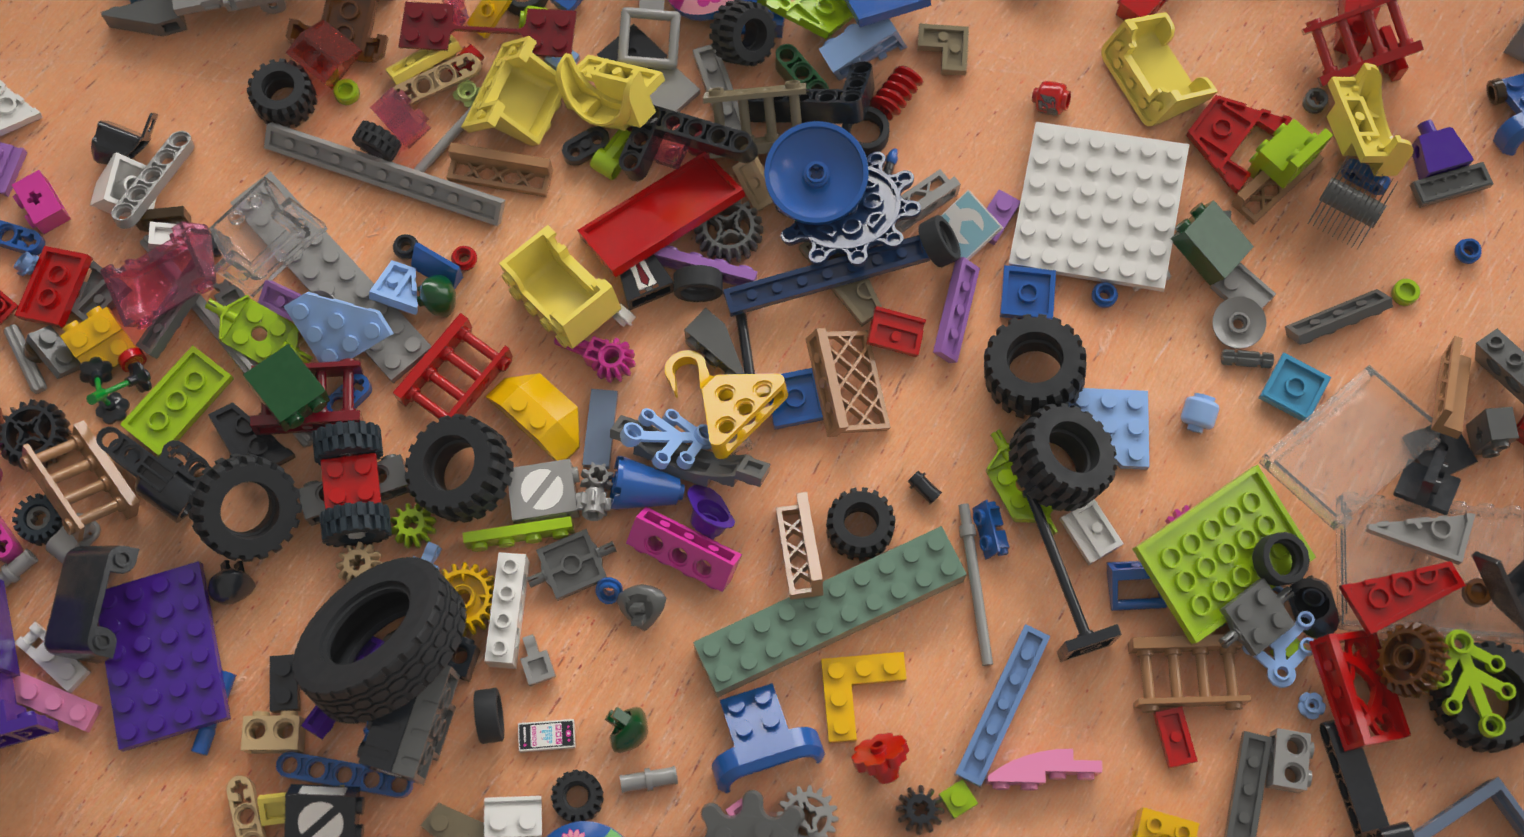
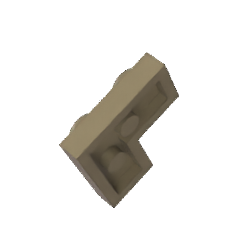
[917,23,969,76]

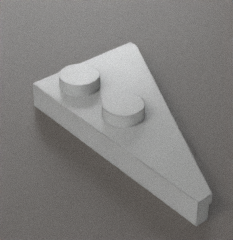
[1365,513,1475,565]

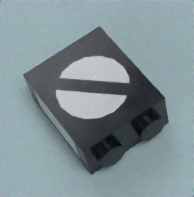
[284,784,365,837]

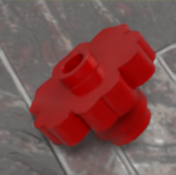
[851,733,910,784]

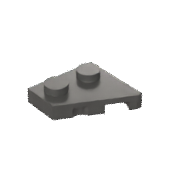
[71,261,130,321]

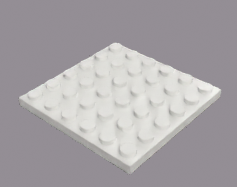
[1009,122,1189,292]

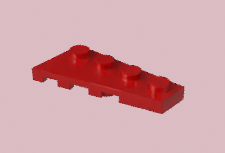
[1338,561,1466,636]

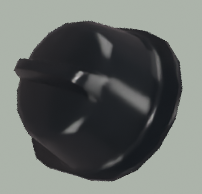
[1288,575,1340,638]

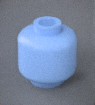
[1181,393,1219,434]

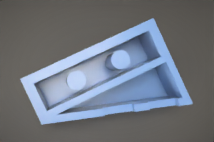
[819,19,907,81]

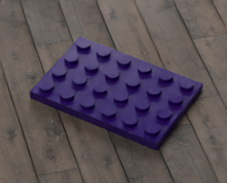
[98,561,231,752]

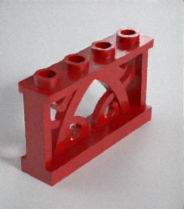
[1309,630,1411,751]

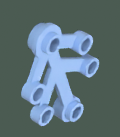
[620,408,712,470]
[1242,586,1315,688]

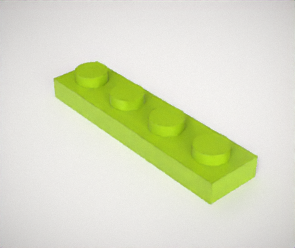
[463,516,575,552]

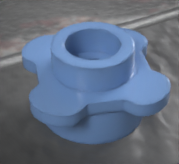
[14,252,39,277]

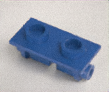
[972,500,1010,560]

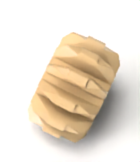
[336,542,382,584]

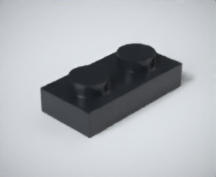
[270,654,300,713]

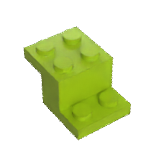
[1247,119,1333,189]

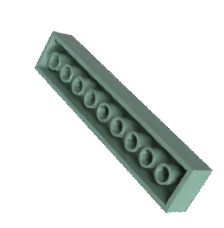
[693,526,967,698]

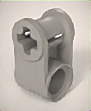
[46,513,101,564]

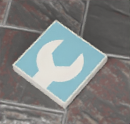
[941,190,1003,260]

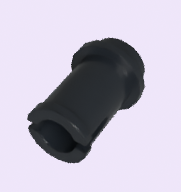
[908,470,942,505]

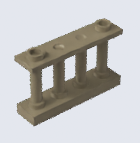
[703,80,807,159]

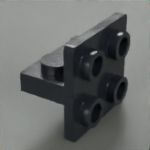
[1393,448,1461,515]

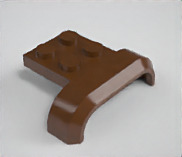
[286,0,388,63]

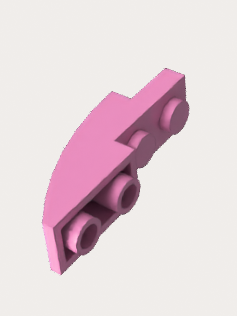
[985,749,1102,791]

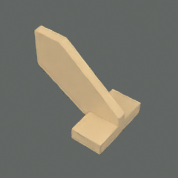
[732,157,773,211]

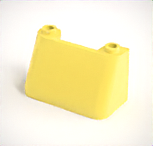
[1101,12,1218,126]

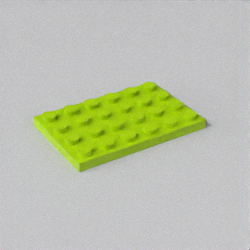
[1132,465,1316,644]

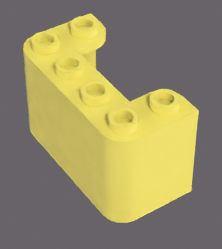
[499,225,621,349]

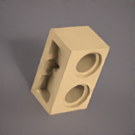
[241,711,306,754]

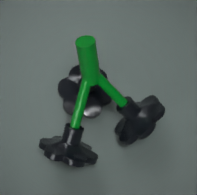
[79,357,152,424]

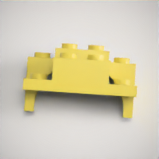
[555,53,665,131]
[1327,63,1413,176]

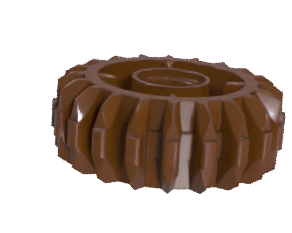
[1374,621,1452,699]

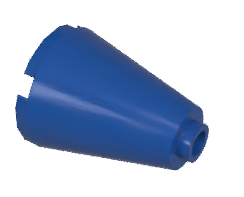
[610,456,685,510]

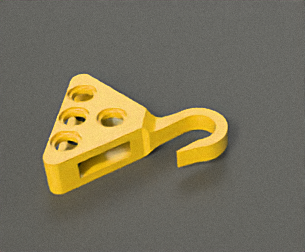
[665,350,788,459]

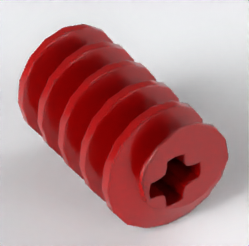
[870,65,923,120]

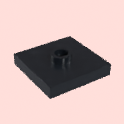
[597,24,668,69]
[1401,424,1478,475]

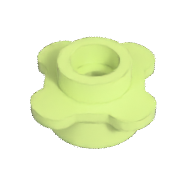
[453,80,480,108]

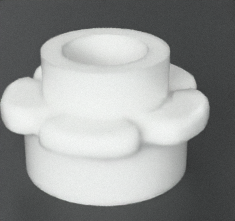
[612,304,636,327]

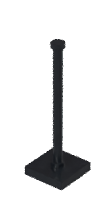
[1021,489,1122,662]

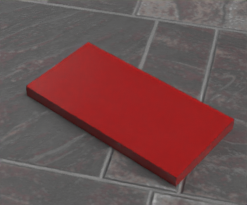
[577,151,745,278]

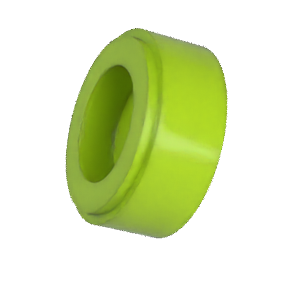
[333,79,360,105]
[1391,279,1420,306]

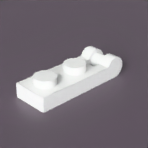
[15,622,91,693]

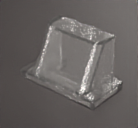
[209,176,328,297]

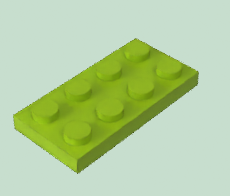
[120,345,234,455]

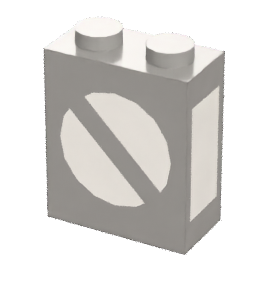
[508,459,581,525]

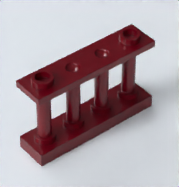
[250,358,364,435]

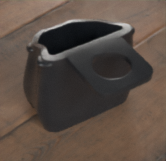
[91,113,158,165]

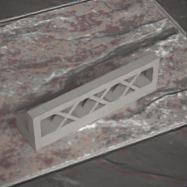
[875,169,961,247]

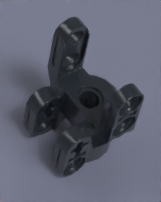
[96,427,211,523]

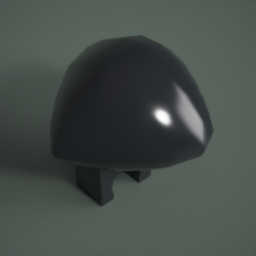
[208,560,256,605]

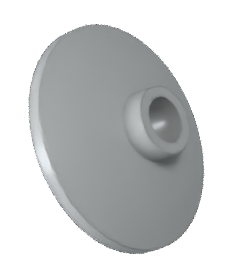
[1212,296,1266,349]

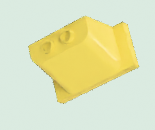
[461,36,562,146]

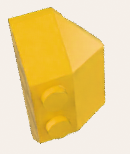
[485,373,580,461]

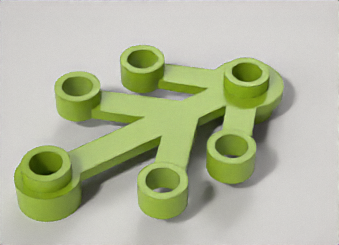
[1437,629,1516,738]

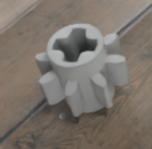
[580,462,614,490]
[577,487,611,521]

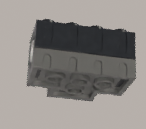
[357,665,460,785]

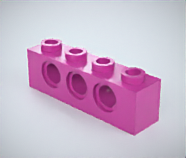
[626,507,742,592]

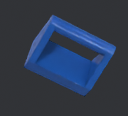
[1107,561,1167,611]

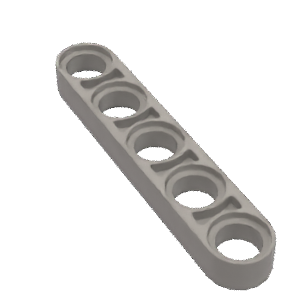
[111,131,194,229]

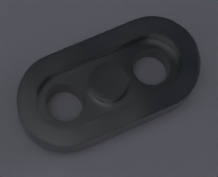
[562,126,610,166]

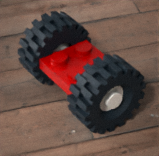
[312,420,392,548]

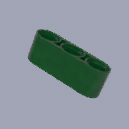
[775,44,829,89]

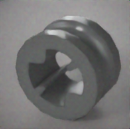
[1302,88,1328,114]

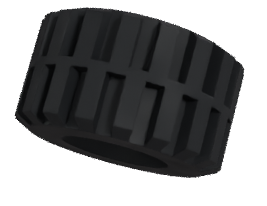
[709,0,777,67]
[247,58,317,128]
[826,487,896,561]

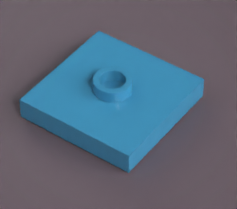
[1259,352,1331,423]

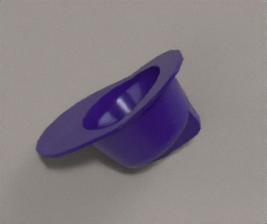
[687,485,735,540]

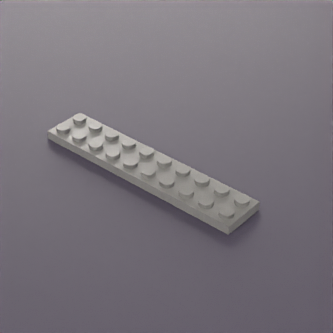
[230,171,432,383]

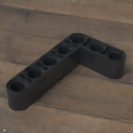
[748,61,875,124]
[619,105,758,181]
[1320,720,1414,837]

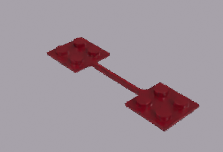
[398,1,577,57]

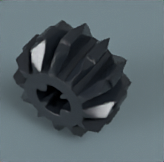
[895,785,944,835]

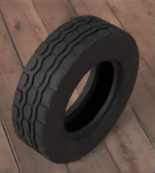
[292,557,466,724]

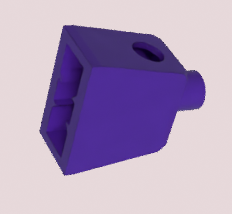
[1412,120,1474,180]

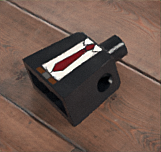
[620,254,674,311]

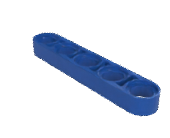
[276,752,413,798]

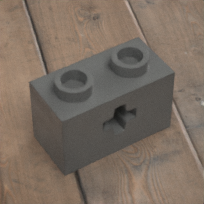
[1466,407,1519,458]

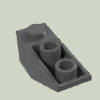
[101,0,187,36]
[684,308,745,375]

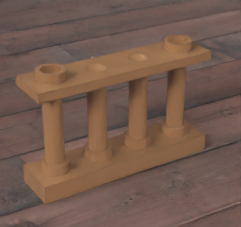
[20,420,140,542]
[1128,635,1251,713]

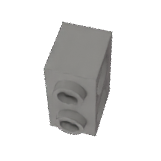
[1265,728,1315,793]

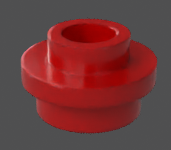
[451,246,477,271]

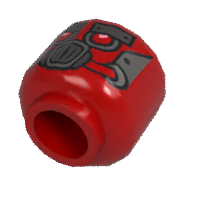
[1032,81,1071,116]

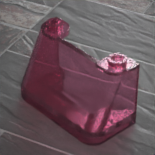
[100,222,217,330]

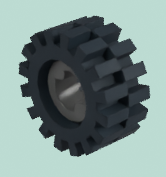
[12,493,63,546]

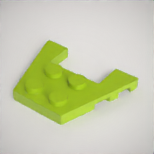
[757,0,854,39]

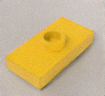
[466,0,513,39]

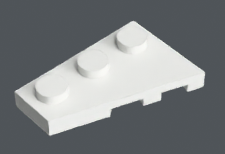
[0,80,43,136]

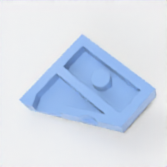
[369,260,418,315]

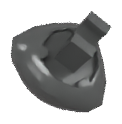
[616,584,667,631]

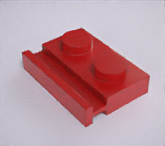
[866,306,926,357]

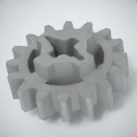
[777,785,839,837]

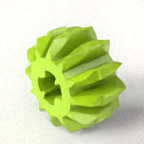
[390,503,437,549]

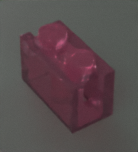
[370,87,431,148]

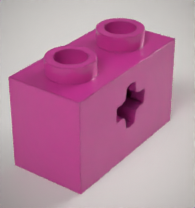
[12,170,71,234]

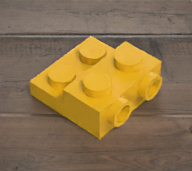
[60,306,137,369]

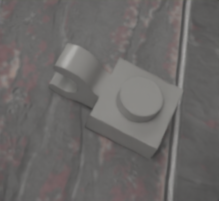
[520,634,556,686]

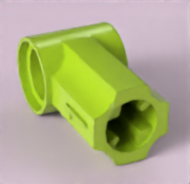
[590,130,631,180]

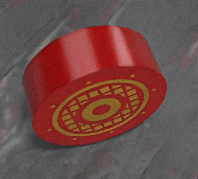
[117,348,147,372]

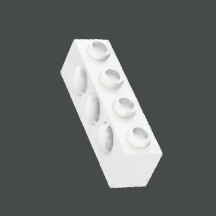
[484,552,530,669]

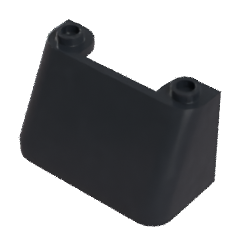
[44,546,139,664]

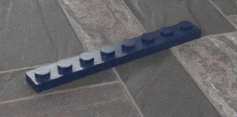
[723,235,930,317]

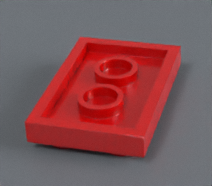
[15,246,93,328]

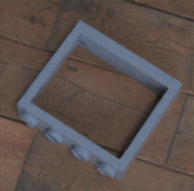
[1413,777,1524,837]

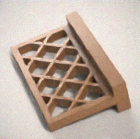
[806,328,891,437]

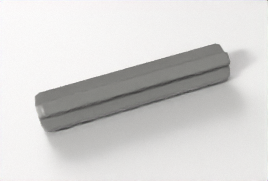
[4,324,47,394]

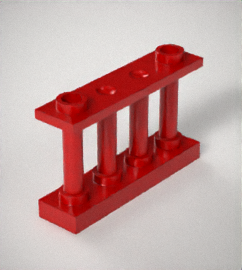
[1302,0,1424,87]
[393,313,513,419]

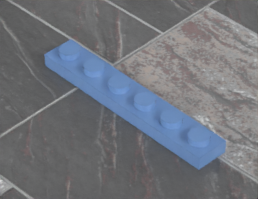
[954,624,1050,787]

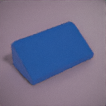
[411,243,463,289]

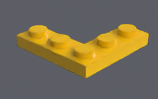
[821,652,907,743]

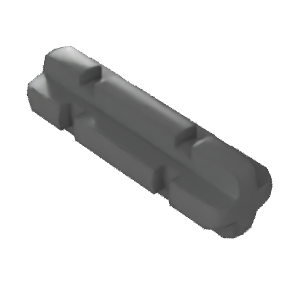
[1221,349,1274,368]

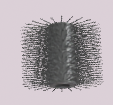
[1308,155,1398,250]

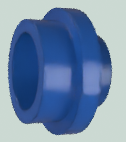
[1454,238,1482,264]
[1091,282,1118,308]
[595,577,623,604]

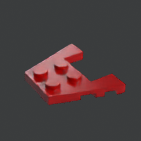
[1186,95,1292,194]

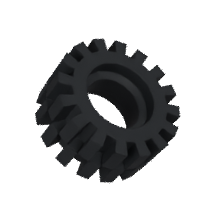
[551,770,604,823]

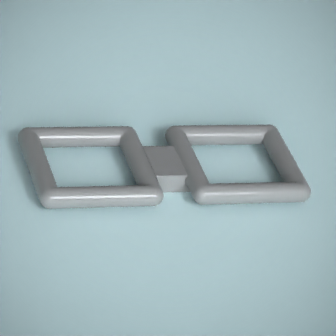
[617,0,681,70]

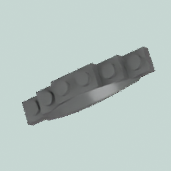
[610,415,771,487]

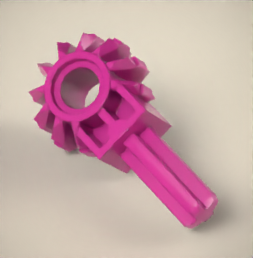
[554,335,636,383]

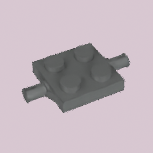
[526,529,617,601]
[1219,578,1295,656]

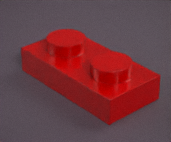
[1379,25,1409,82]
[1153,706,1198,769]

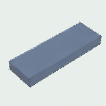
[582,389,618,469]

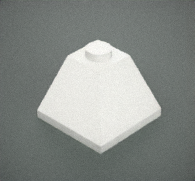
[90,152,159,217]

